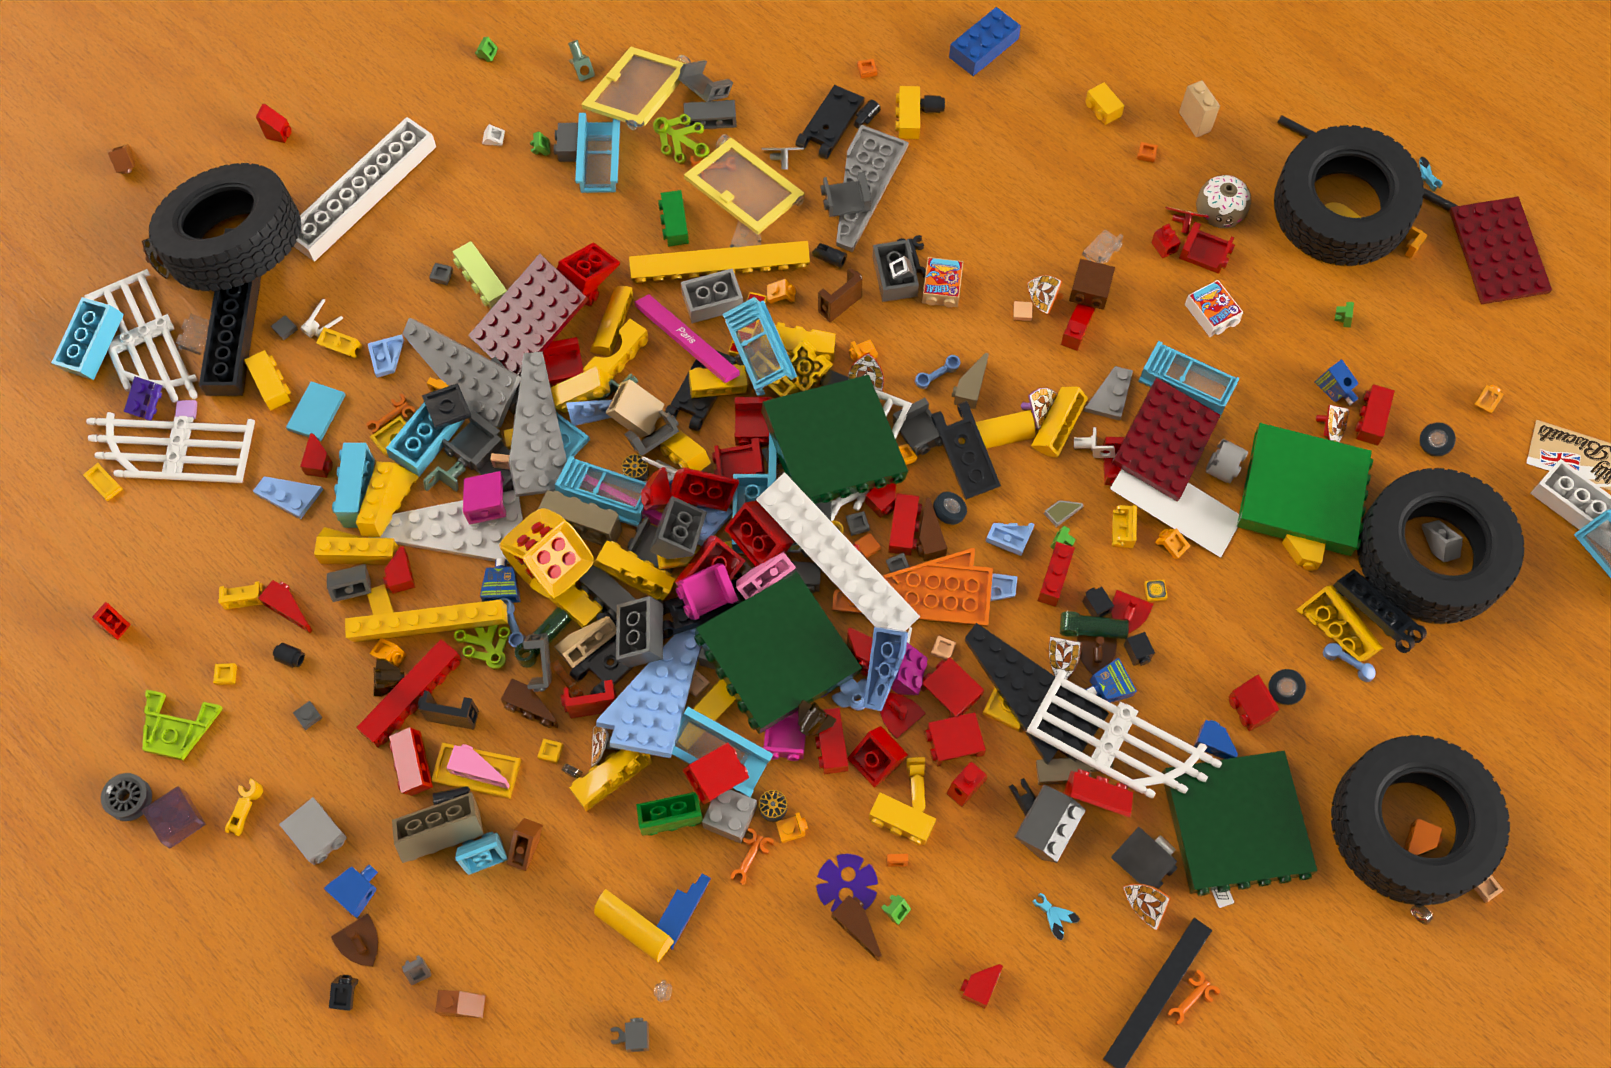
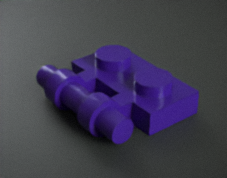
[124,376,163,421]

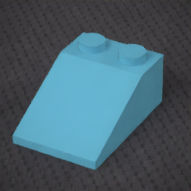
[455,832,508,875]

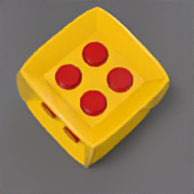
[499,508,595,598]

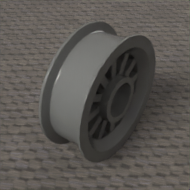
[101,773,152,821]

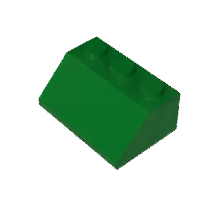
[636,792,703,836]

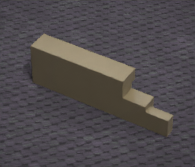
[1036,758,1113,785]

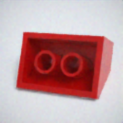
[671,468,739,511]
[724,500,794,567]
[675,535,746,582]
[1063,769,1133,817]

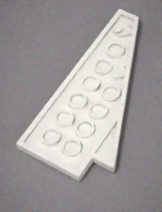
[369,490,523,564]

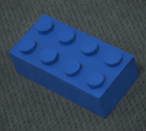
[949,7,1021,76]

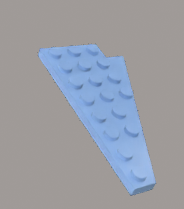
[596,628,702,758]

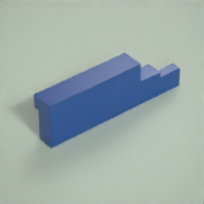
[657,873,711,950]

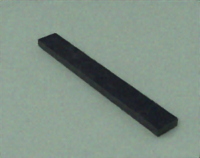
[1103,918,1212,1068]

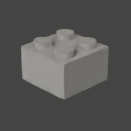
[702,789,757,843]

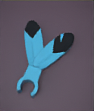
[1419,157,1443,192]
[1033,893,1080,940]

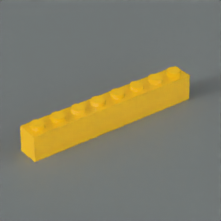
[345,600,508,642]

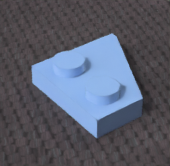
[985,523,1035,556]

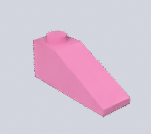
[736,552,796,599]
[447,744,509,789]

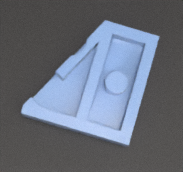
[368,334,404,378]

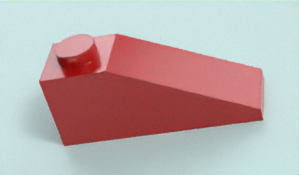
[1061,304,1096,351]
[258,580,312,633]
[92,602,131,640]

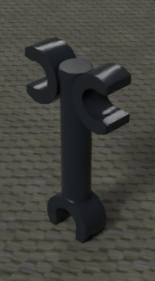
[897,235,926,278]

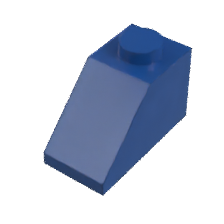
[1194,720,1238,759]

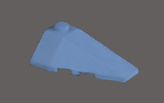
[864,627,908,711]

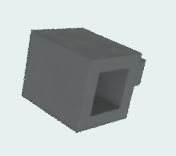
[610,1018,649,1052]

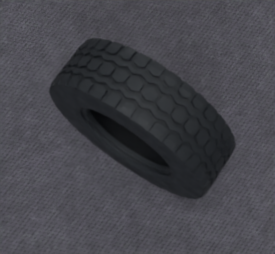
[1274,125,1424,266]
[149,163,301,291]
[1357,468,1525,624]
[1331,735,1510,905]

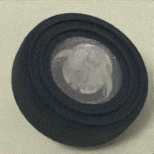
[1420,422,1456,456]
[933,492,967,525]
[1269,669,1306,705]

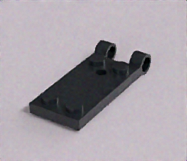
[795,85,865,159]
[665,350,737,432]
[931,401,1001,500]
[1333,569,1427,653]
[657,578,746,638]
[569,634,664,695]

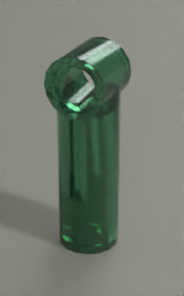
[514,607,572,668]
[1060,611,1129,639]

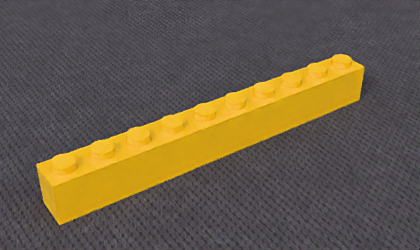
[629,241,810,283]

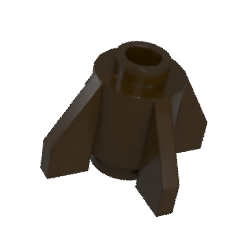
[373,658,404,697]
[798,699,837,736]

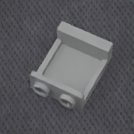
[279,797,347,865]

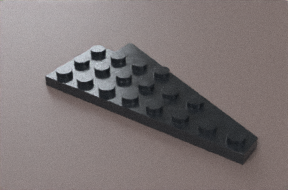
[965,623,1109,765]

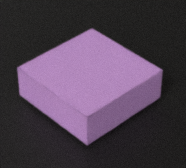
[175,400,197,419]

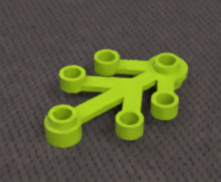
[653,114,709,164]
[454,625,511,669]

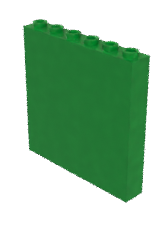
[1236,423,1373,556]

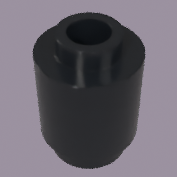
[920,95,945,113]
[273,643,305,668]

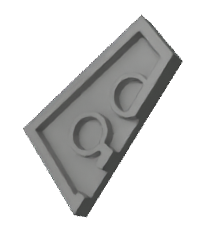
[1084,366,1133,421]

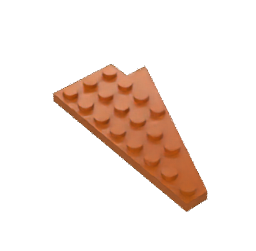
[832,548,993,627]

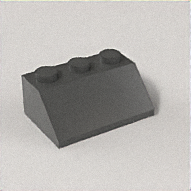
[650,496,707,559]
[1015,785,1086,863]

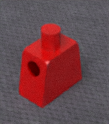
[947,762,987,807]

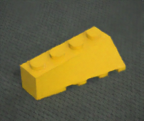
[761,322,836,362]
[356,461,418,537]
[314,527,399,565]
[593,541,675,600]
[1296,585,1383,662]
[569,749,652,811]

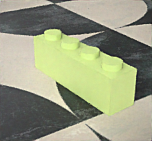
[453,241,507,309]

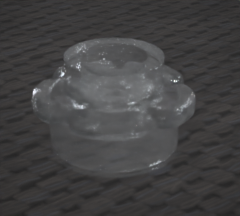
[654,980,672,1002]

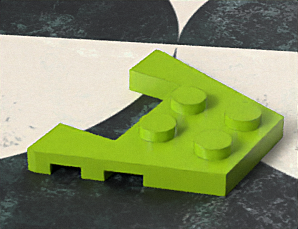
[142,690,223,760]

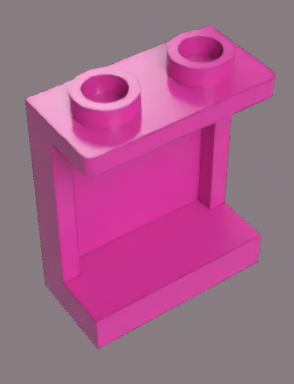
[463,471,506,525]
[676,563,738,620]
[763,711,806,761]

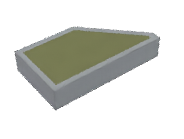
[1044,500,1084,527]

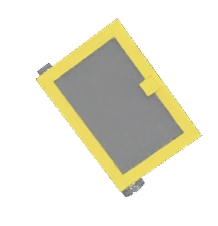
[581,47,691,130]
[684,134,805,235]

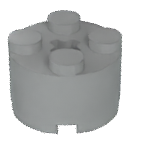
[1206,439,1248,483]

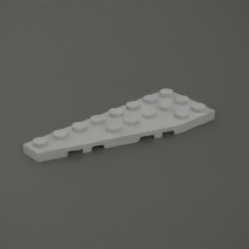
[836,125,909,252]
[402,318,522,428]
[508,352,567,497]

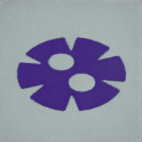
[816,854,878,912]

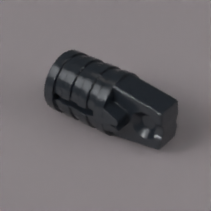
[853,100,881,129]

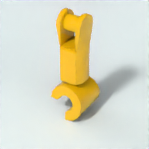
[906,757,925,812]
[225,778,263,836]

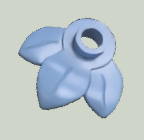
[832,679,867,711]

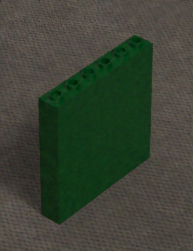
[761,375,908,504]
[694,571,862,734]
[1162,750,1318,896]

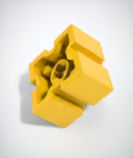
[778,340,833,391]

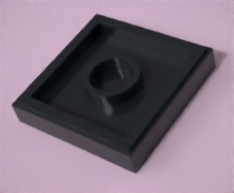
[422,383,471,430]

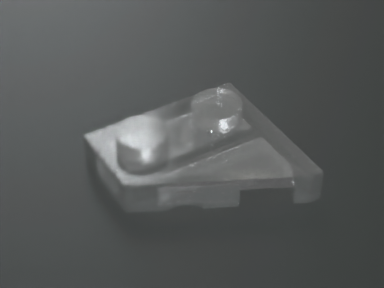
[730,220,761,248]

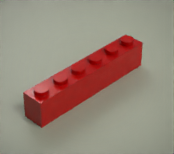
[356,639,462,748]

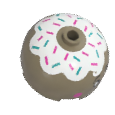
[1196,175,1252,228]

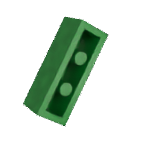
[658,190,689,247]

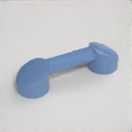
[915,355,960,389]
[499,598,526,649]
[1323,643,1376,682]

